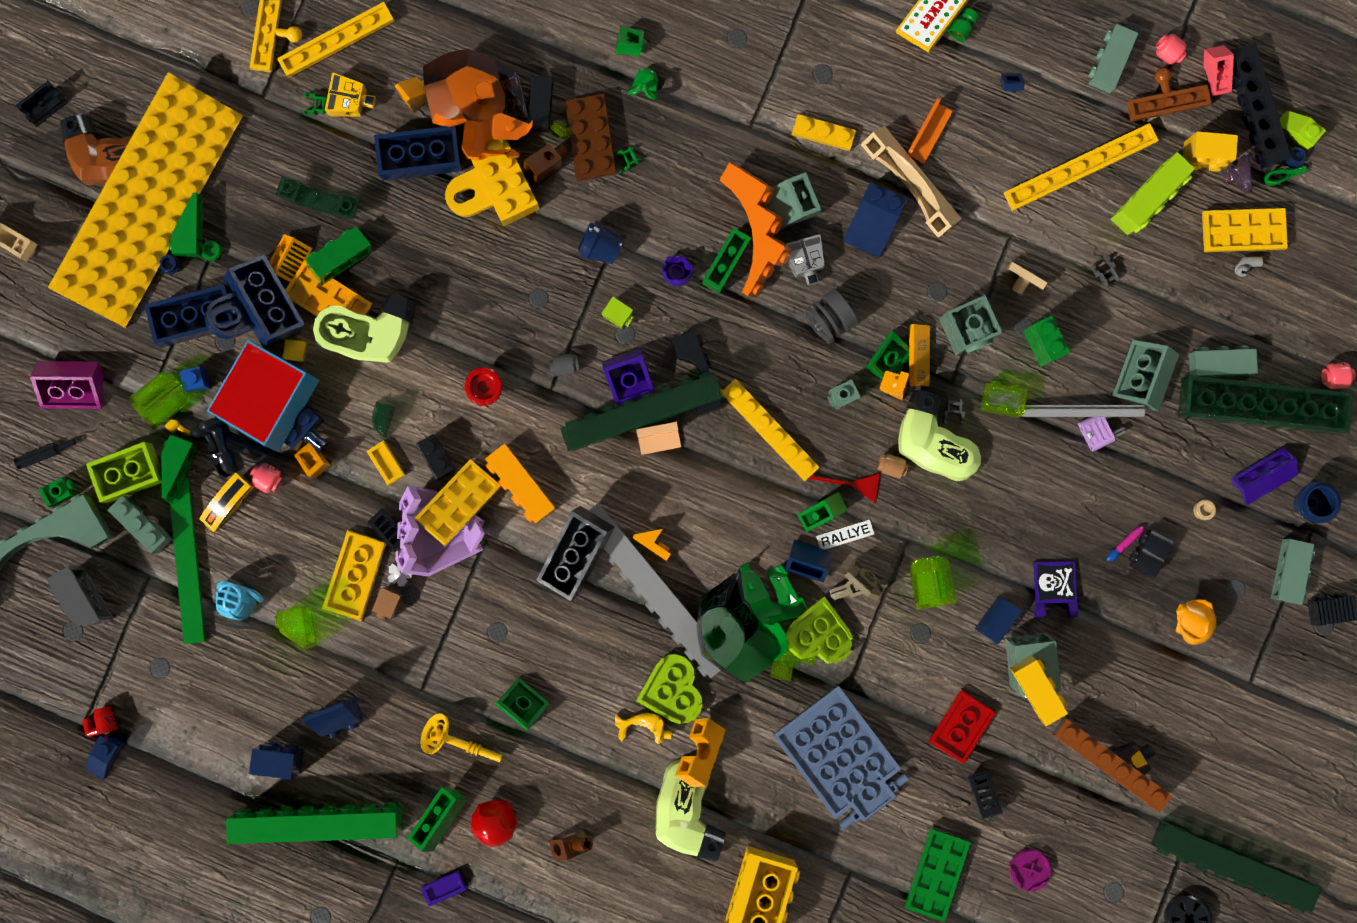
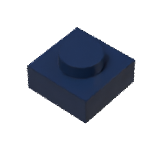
[1000,73,1025,92]

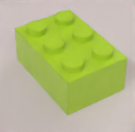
[86,442,162,503]

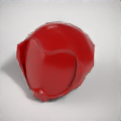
[471,799,518,847]

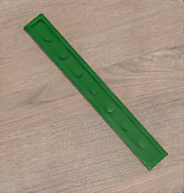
[170,479,206,644]

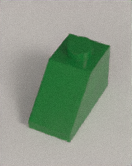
[797,492,848,532]

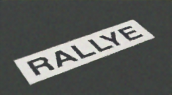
[816,520,874,549]

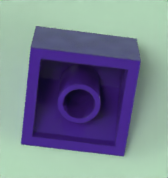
[602,348,655,405]

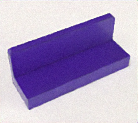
[1231,448,1299,505]

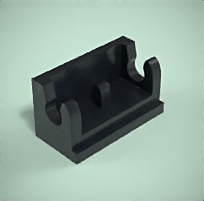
[15,81,68,127]

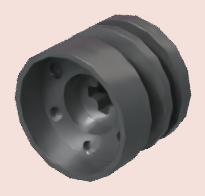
[805,289,858,344]

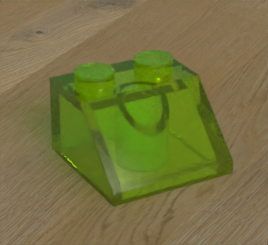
[275,606,317,649]

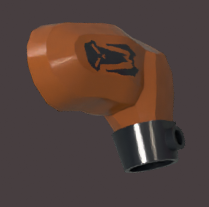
[60,114,132,185]

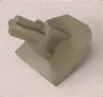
[830,559,884,601]

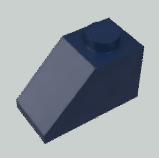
[86,733,126,780]

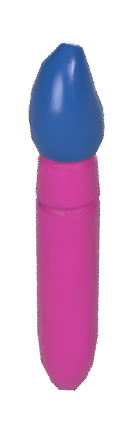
[1106,526,1144,561]

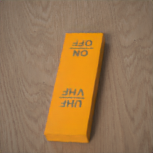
[909,324,930,387]

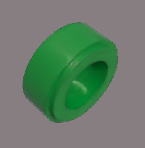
[200,240,223,262]

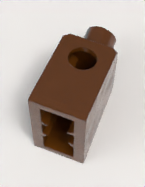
[523,144,568,189]

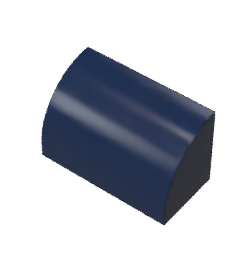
[785,540,833,583]
[975,596,1022,645]

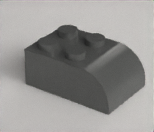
[46,566,114,625]

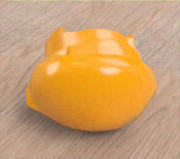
[1176,599,1216,645]

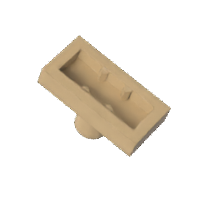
[1007,261,1047,295]

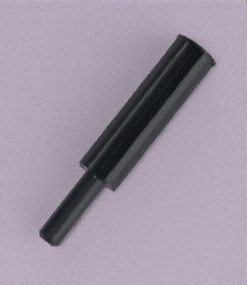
[14,439,76,470]

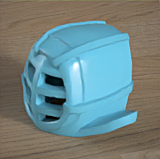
[215,581,264,620]

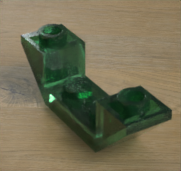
[276,176,360,219]

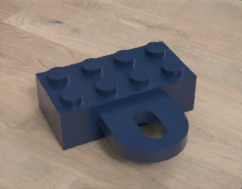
[205,254,305,348]

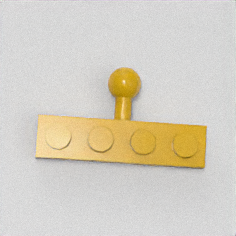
[249,0,302,72]

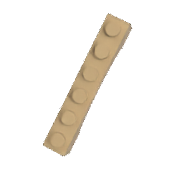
[861,126,962,238]

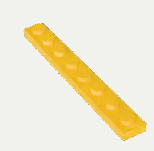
[1003,123,1159,211]

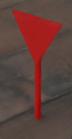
[809,473,880,503]

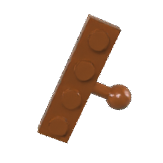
[1127,68,1212,122]

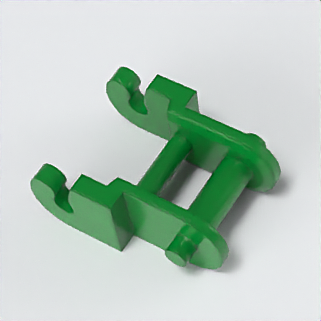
[302,93,327,116]
[614,147,641,174]

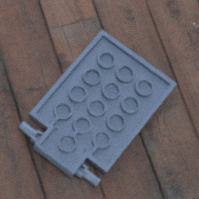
[773,685,909,830]

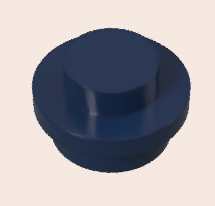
[1286,147,1306,167]
[159,254,180,275]

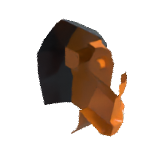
[423,49,533,161]

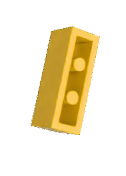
[1010,655,1068,726]

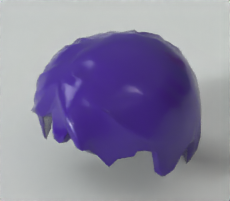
[662,256,693,287]

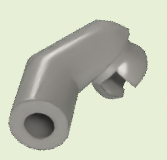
[1235,257,1263,277]

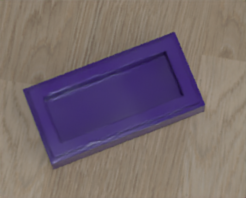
[421,869,468,907]

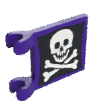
[1033,562,1079,618]

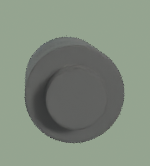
[549,354,579,377]

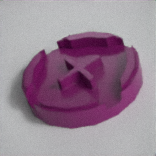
[1009,849,1052,892]

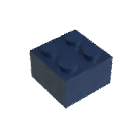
[249,741,304,780]

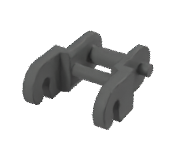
[1091,256,1120,287]
[943,398,965,425]

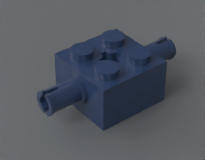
[284,405,328,452]

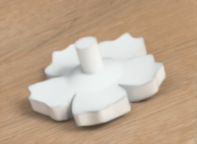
[387,564,412,587]

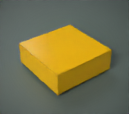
[283,339,307,363]

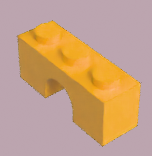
[675,718,726,787]

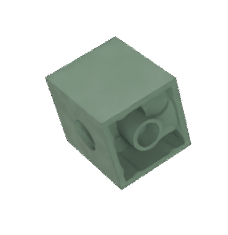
[939,295,1002,356]
[1005,633,1061,697]

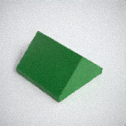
[865,331,909,379]
[496,677,550,731]

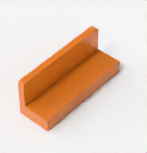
[907,98,953,165]

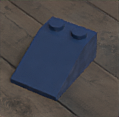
[842,182,907,258]
[303,697,364,738]

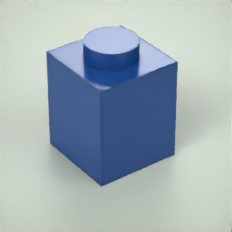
[179,366,211,394]

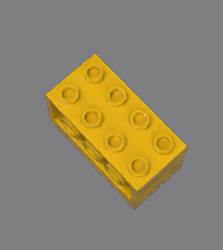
[724,846,800,923]

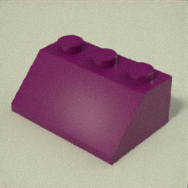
[30,361,103,409]

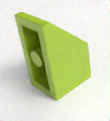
[1279,110,1326,151]

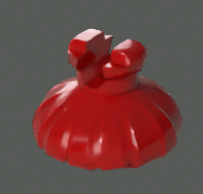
[464,367,503,406]

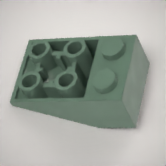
[765,172,821,230]

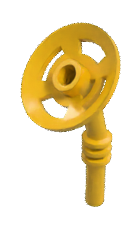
[420,713,503,763]

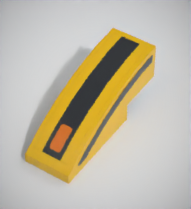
[199,472,254,533]

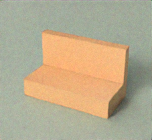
[636,422,681,455]

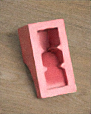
[1203,45,1234,96]

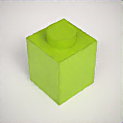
[601,297,635,330]

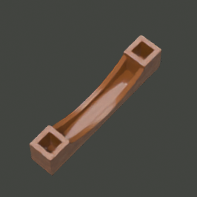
[1052,718,1172,813]

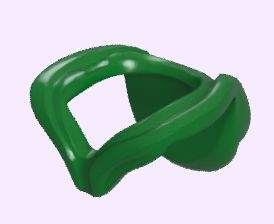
[627,68,659,100]

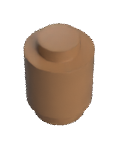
[877,454,909,479]

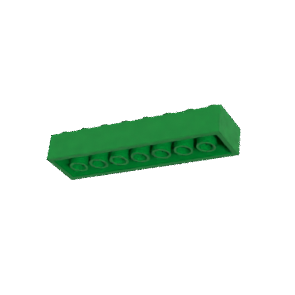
[226,803,403,844]

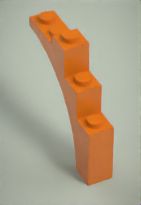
[719,162,793,298]

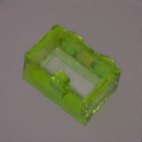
[979,381,1027,418]

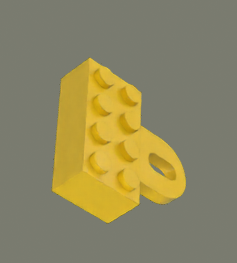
[445,139,540,226]

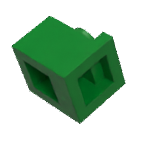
[615,26,646,57]
[38,477,76,508]

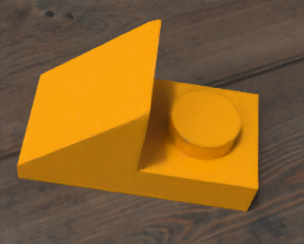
[880,371,909,400]
[632,529,671,561]

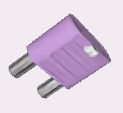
[1078,417,1126,452]

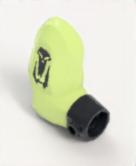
[655,759,726,861]

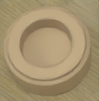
[1193,500,1216,520]

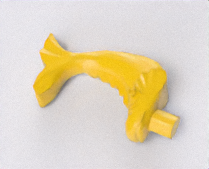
[615,713,672,744]

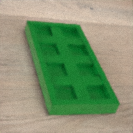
[904,828,971,922]

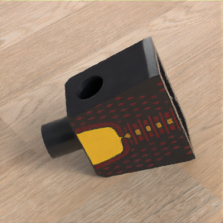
[1110,742,1155,791]

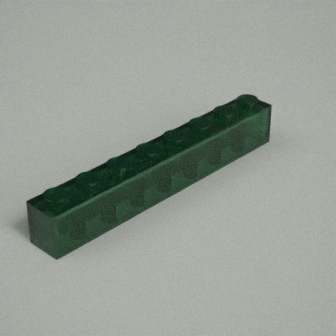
[560,372,725,452]
[1151,821,1321,913]

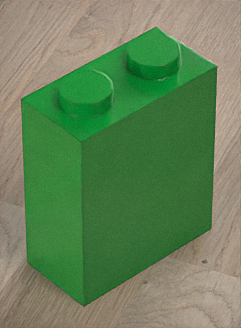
[1023,315,1071,367]

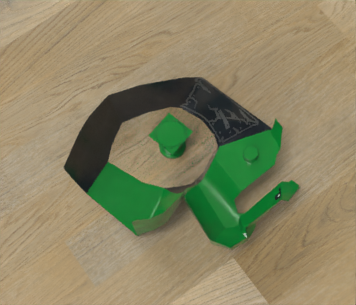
[697,563,807,684]

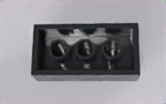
[536,506,615,601]

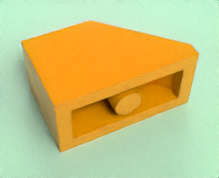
[394,77,428,112]

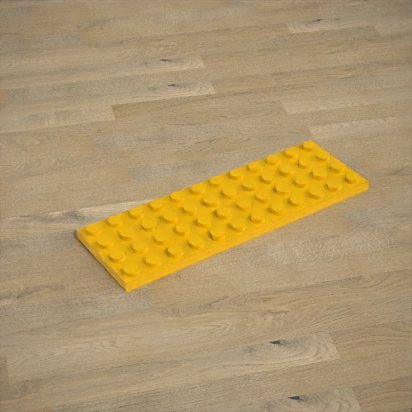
[48,72,243,328]

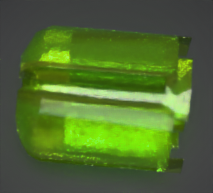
[127,372,189,430]
[909,556,957,610]

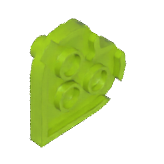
[784,596,853,664]
[636,654,703,724]

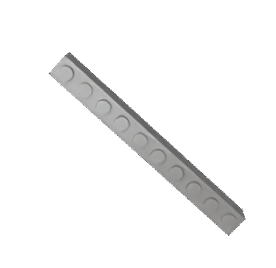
[589,503,720,678]

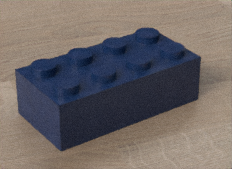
[374,126,463,181]
[144,284,236,347]

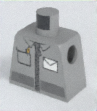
[786,234,824,286]

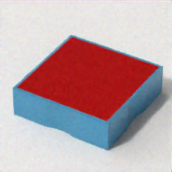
[207,340,319,452]

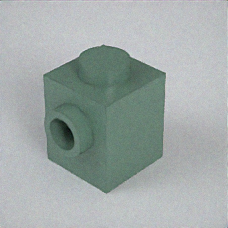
[827,379,861,410]

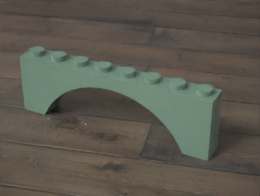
[0,494,115,571]

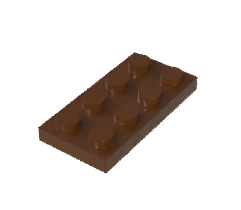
[565,94,617,181]

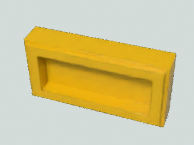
[366,440,406,486]

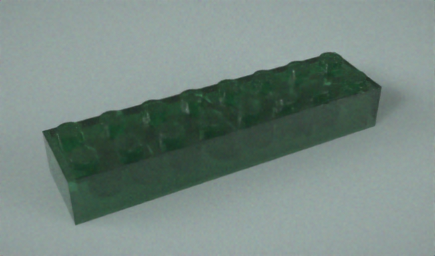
[1178,375,1353,435]

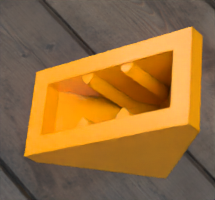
[294,443,331,479]

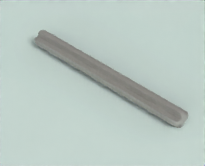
[1021,405,1146,417]

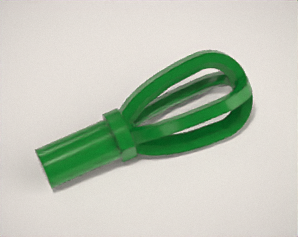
[1264,165,1307,186]

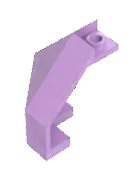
[395,486,485,576]

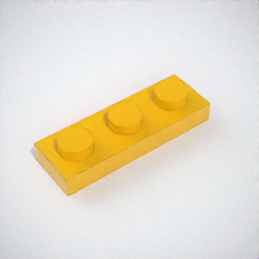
[792,114,856,151]

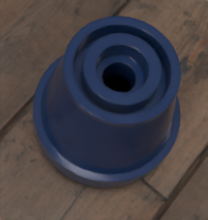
[578,220,623,265]
[1294,482,1341,523]

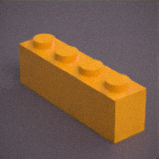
[485,444,556,524]

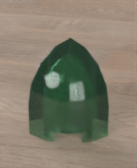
[372,401,395,438]

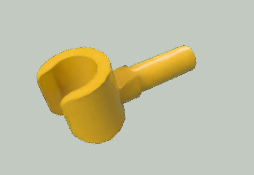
[165,419,191,437]

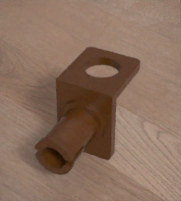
[549,831,593,860]

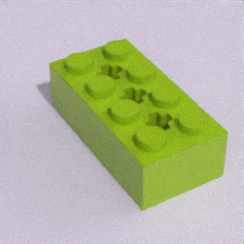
[1110,152,1195,235]

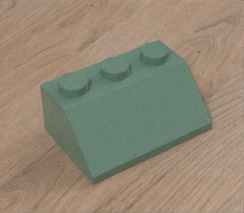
[1112,340,1179,411]

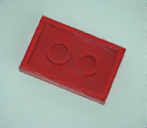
[928,689,996,764]

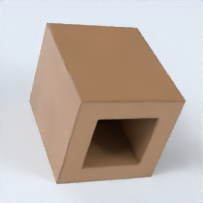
[372,588,404,621]

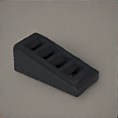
[367,508,401,551]
[968,770,1003,819]

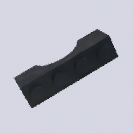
[671,331,725,417]

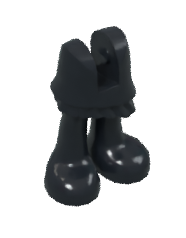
[190,417,238,479]

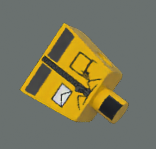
[325,73,376,117]

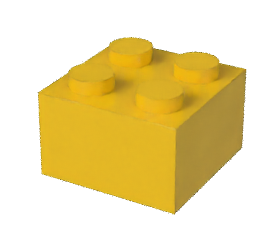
[1183,132,1238,172]

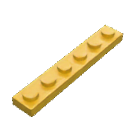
[277,2,395,78]
[721,378,819,481]

